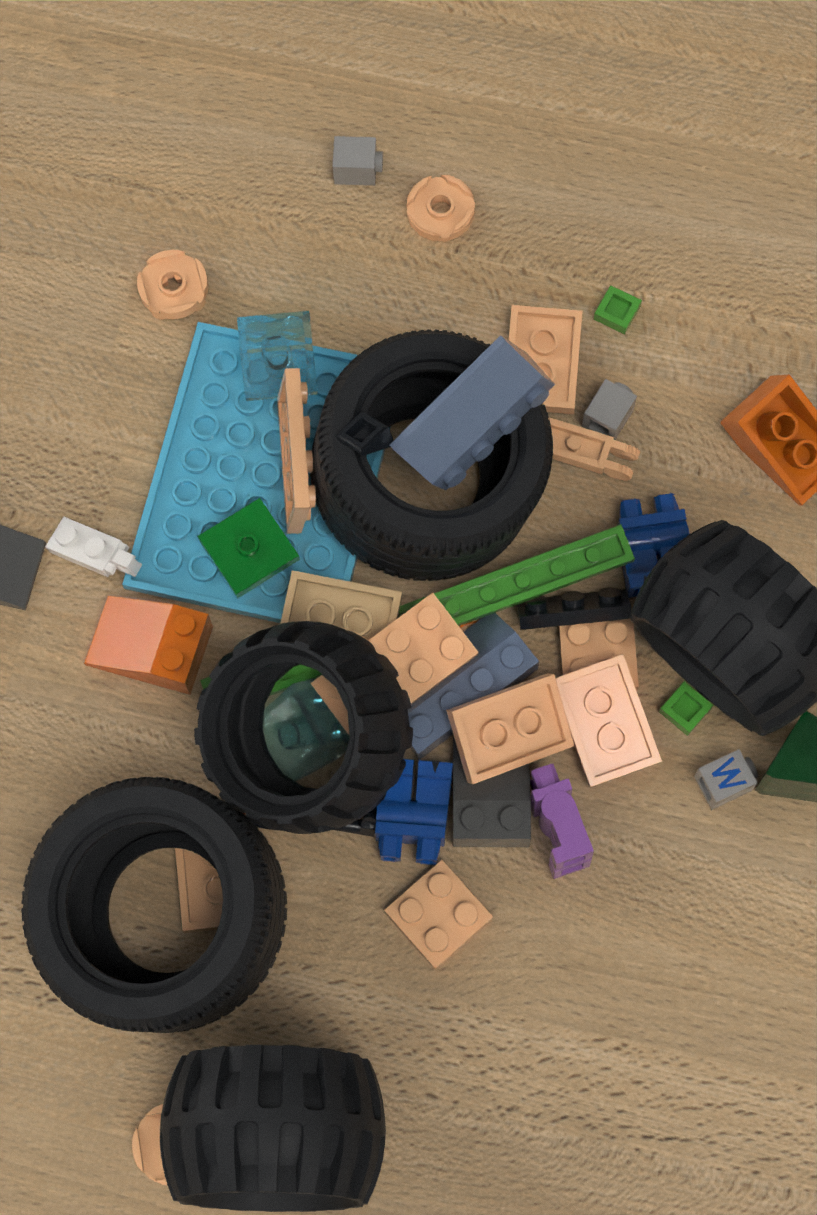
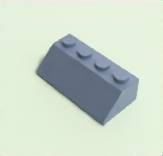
[390,335,555,490]
[408,613,539,760]

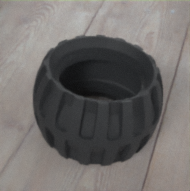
[630,520,817,736]
[194,621,413,834]
[160,1044,386,1212]

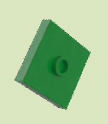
[197,498,300,599]

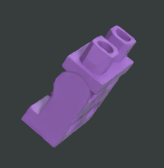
[530,764,594,879]

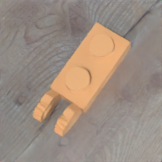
[548,417,640,481]

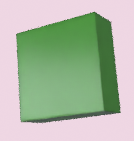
[593,285,642,334]
[659,681,713,736]

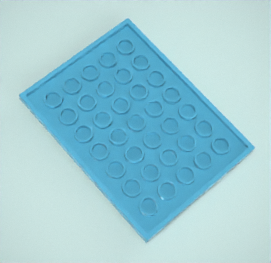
[122,322,391,623]

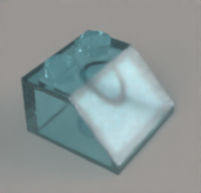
[237,311,318,401]
[263,678,350,782]

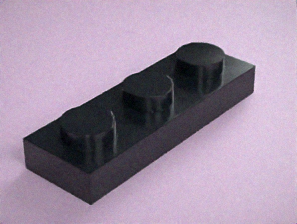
[516,587,632,630]

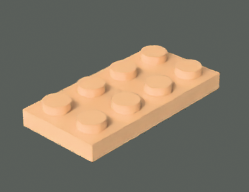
[277,368,316,534]
[311,592,479,736]

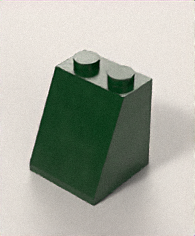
[755,711,817,802]

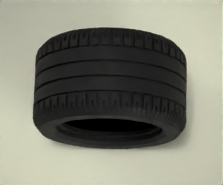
[310,329,553,581]
[21,777,287,1033]

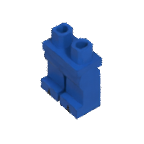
[617,493,690,598]
[375,759,453,865]

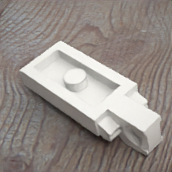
[45,517,142,577]

